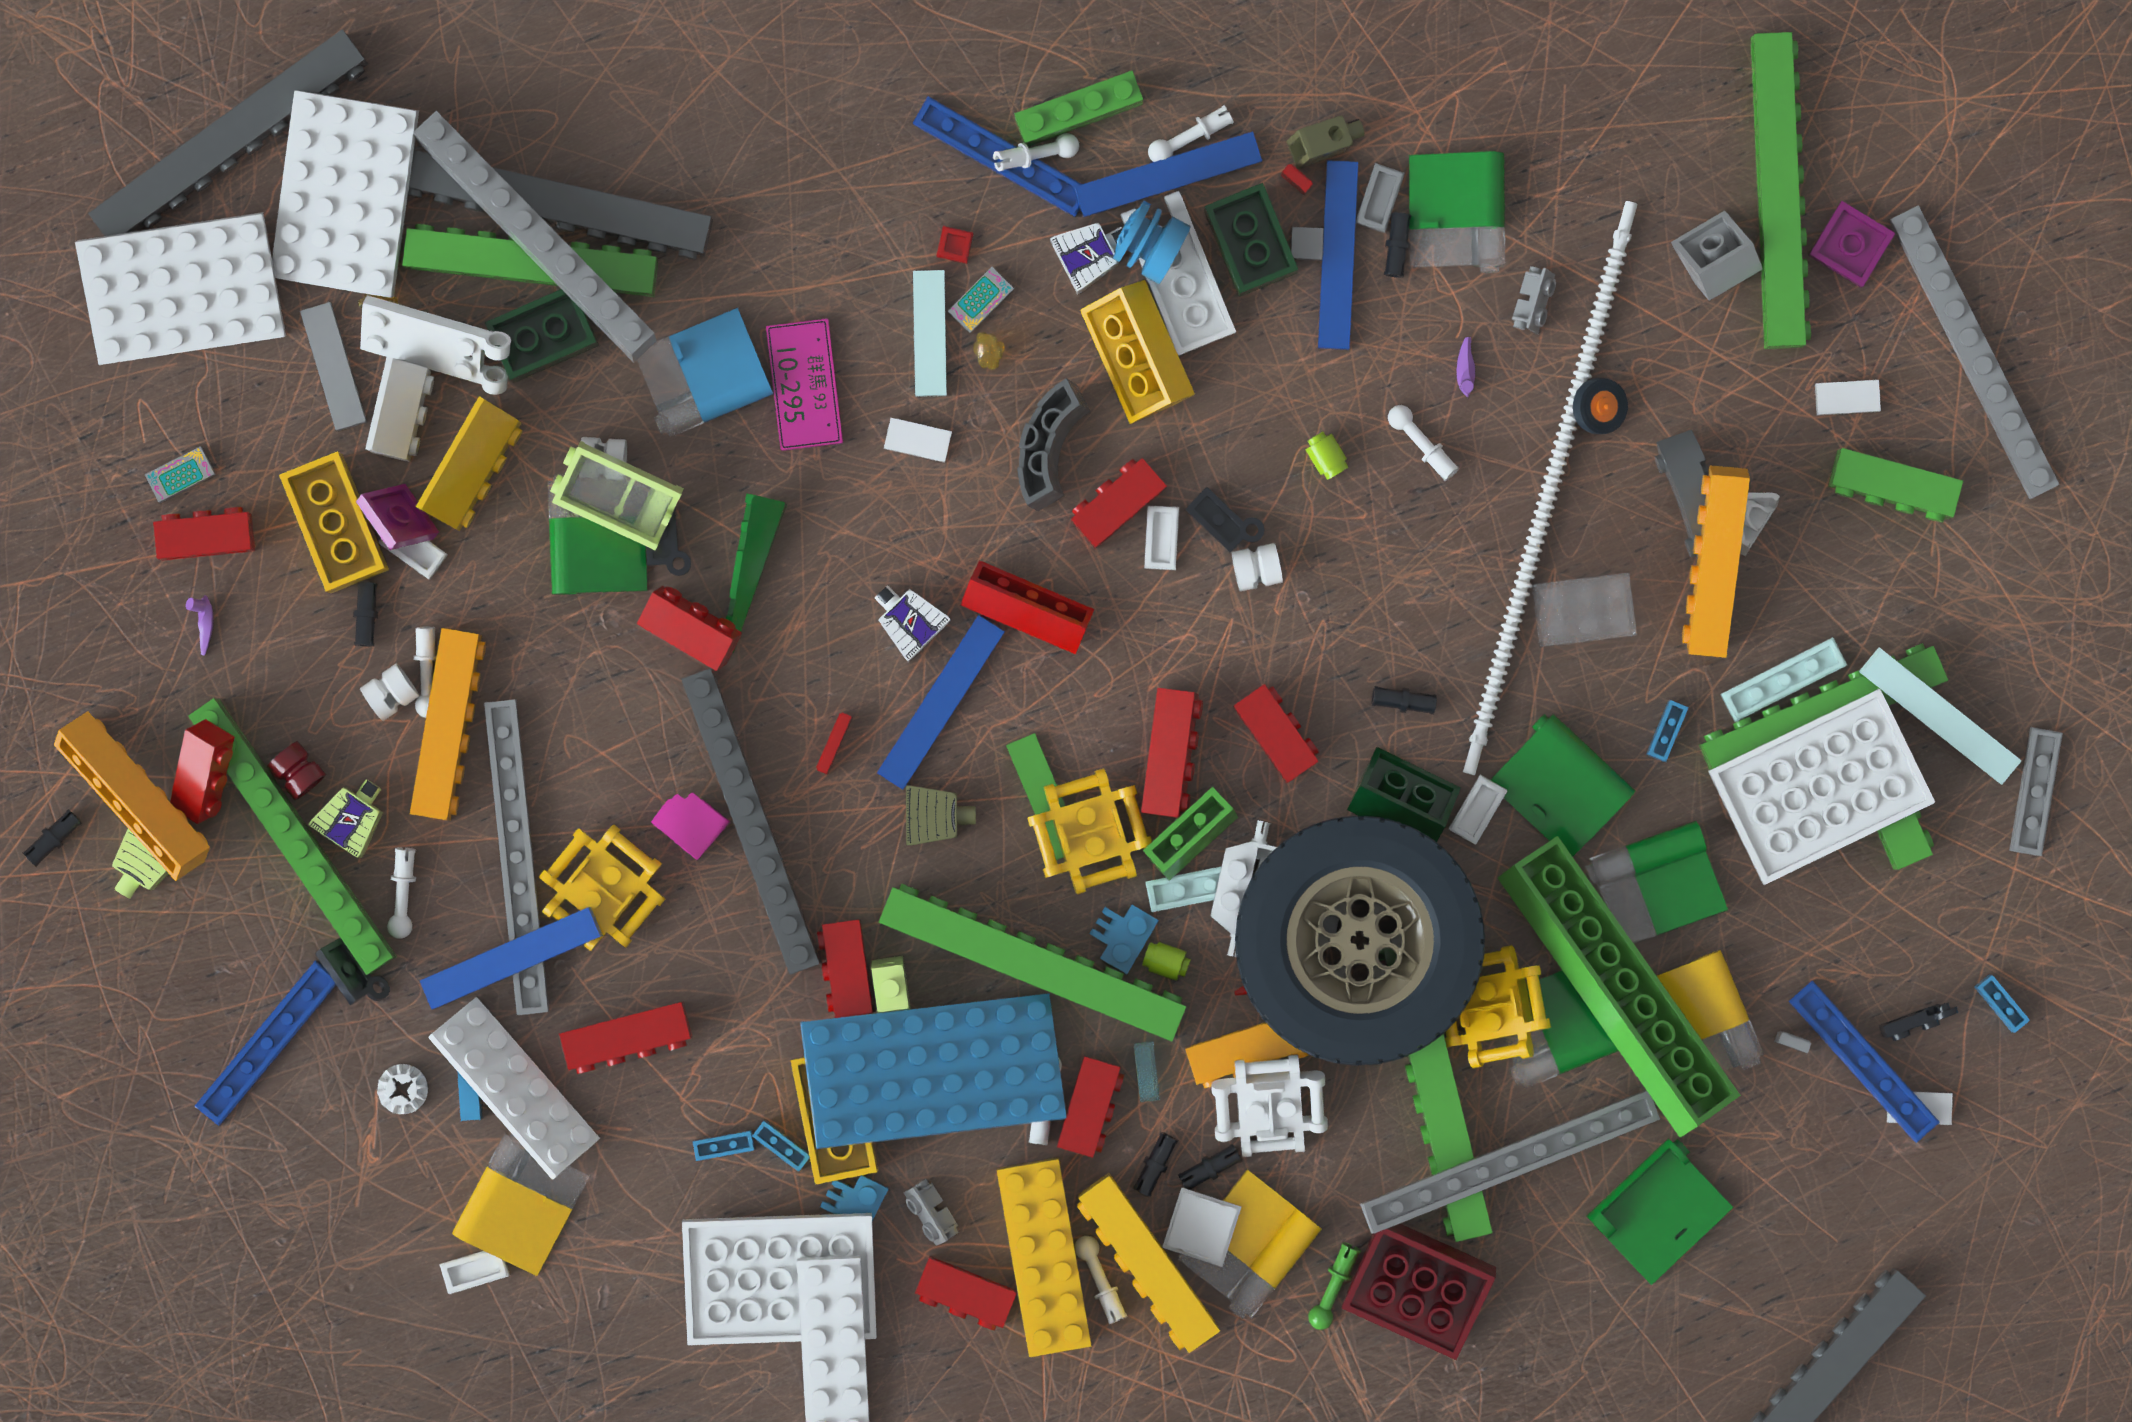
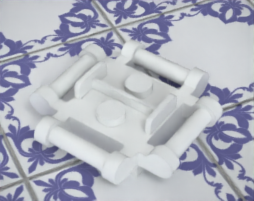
[1211,1055,1328,1157]

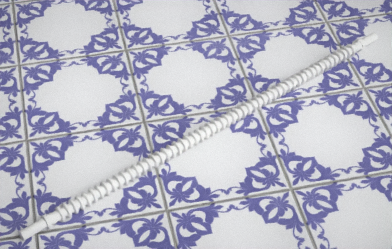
[1463,201,1638,775]

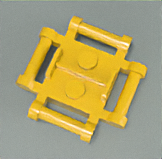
[1027,768,1152,895]
[539,824,666,951]
[1445,945,1551,1068]

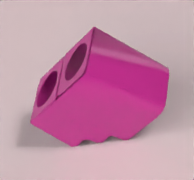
[651,793,731,860]

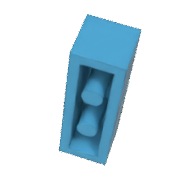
[1646,700,1689,762]
[1974,974,2030,1033]
[457,1071,483,1121]
[752,1120,810,1172]
[693,1130,755,1161]

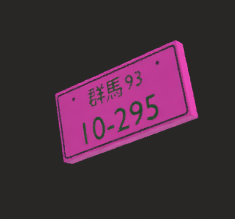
[766,319,843,451]

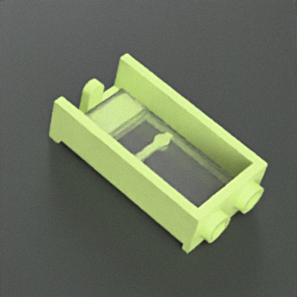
[550,441,684,550]

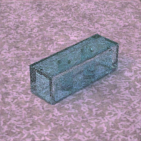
[1134,1041,1160,1102]

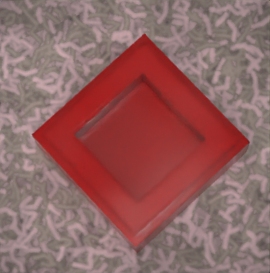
[1281,164,1313,196]
[936,226,974,264]

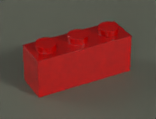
[1071,458,1167,549]
[153,507,255,561]
[637,586,742,671]
[1233,684,1319,783]
[170,719,235,824]
[817,919,874,1018]
[1057,1055,1125,1158]
[915,1256,1017,1331]

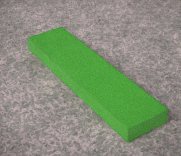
[1006,733,1065,860]

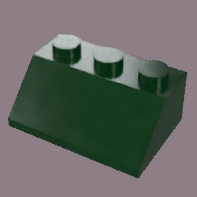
[1347,747,1461,842]

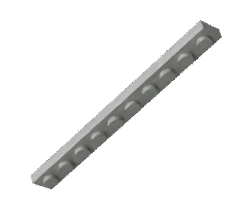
[1889,205,2060,499]
[484,699,549,1015]
[1360,1090,1660,1234]

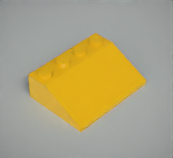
[416,396,523,531]

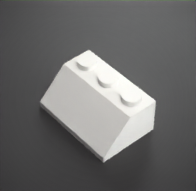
[365,357,434,462]

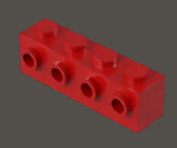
[960,560,1095,654]
[1141,688,1203,818]
[559,1001,693,1074]

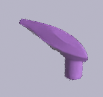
[1456,337,1475,397]
[186,595,214,655]

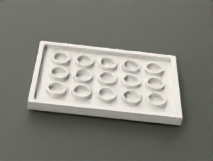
[272,90,419,298]
[75,212,286,365]
[1708,689,1935,885]
[682,1213,877,1345]

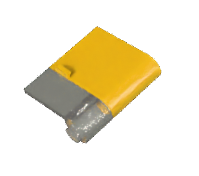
[1657,950,1764,1071]
[452,1132,590,1276]

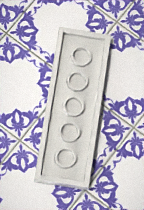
[428,997,600,1180]
[797,1255,869,1422]

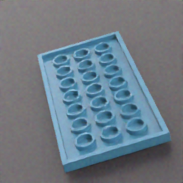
[800,994,1067,1149]

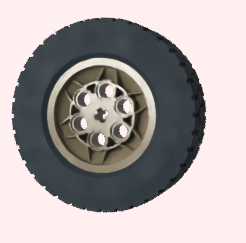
[1235,816,1485,1066]

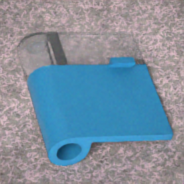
[637,308,773,438]

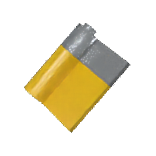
[1177,1169,1322,1319]

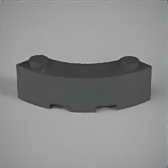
[1017,378,1091,511]
[1654,430,1709,559]

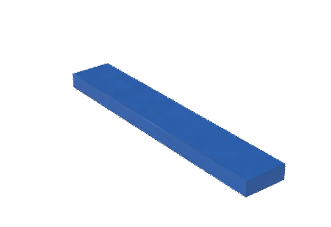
[913,96,1082,217]
[1074,131,1262,218]
[1318,160,1358,350]
[877,615,1005,790]
[420,907,603,1010]
[195,960,337,1126]
[1788,980,1940,1143]

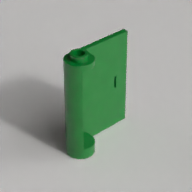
[1490,714,1636,857]
[1586,1138,1734,1285]

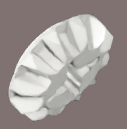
[377,1064,428,1114]

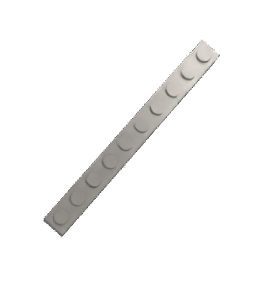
[413,111,656,363]

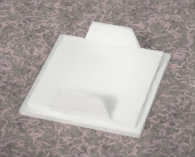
[1162,1187,1241,1267]

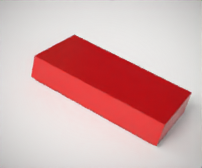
[816,713,853,775]

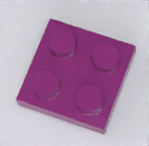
[1808,201,1895,288]
[356,484,439,550]

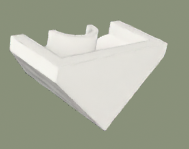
[1740,493,1780,556]

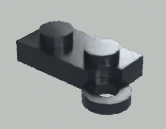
[1185,487,1265,553]
[643,503,691,576]
[315,937,390,1005]

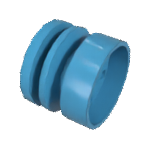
[1112,201,1191,284]

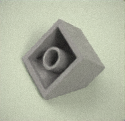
[1671,210,1763,301]

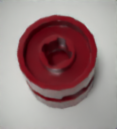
[267,741,326,801]

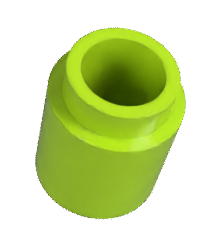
[1305,431,1348,480]
[1142,942,1191,981]

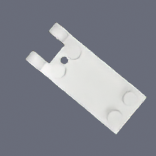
[1120,191,1236,356]
[360,295,511,395]

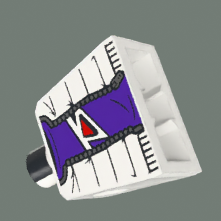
[1050,223,1122,294]
[875,585,951,662]

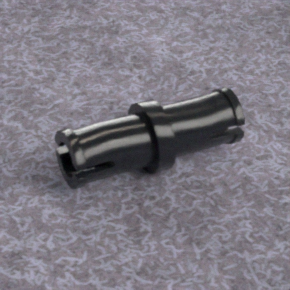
[1384,212,1412,278]
[353,582,378,647]
[1371,686,1437,715]
[22,809,82,867]
[1133,1132,1179,1197]
[1178,1144,1242,1190]

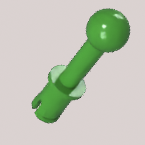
[1308,1242,1361,1330]

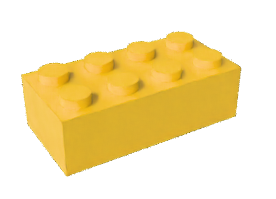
[279,451,389,593]
[790,1057,878,1185]

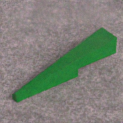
[726,493,787,653]

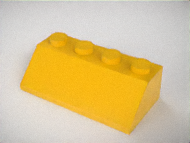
[1080,280,1195,424]

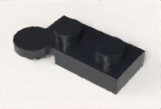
[1879,1002,1958,1041]

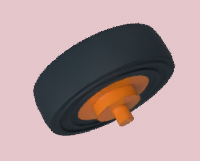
[1572,378,1628,434]

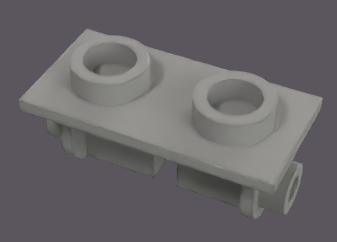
[1512,266,1556,334]
[903,1179,959,1246]

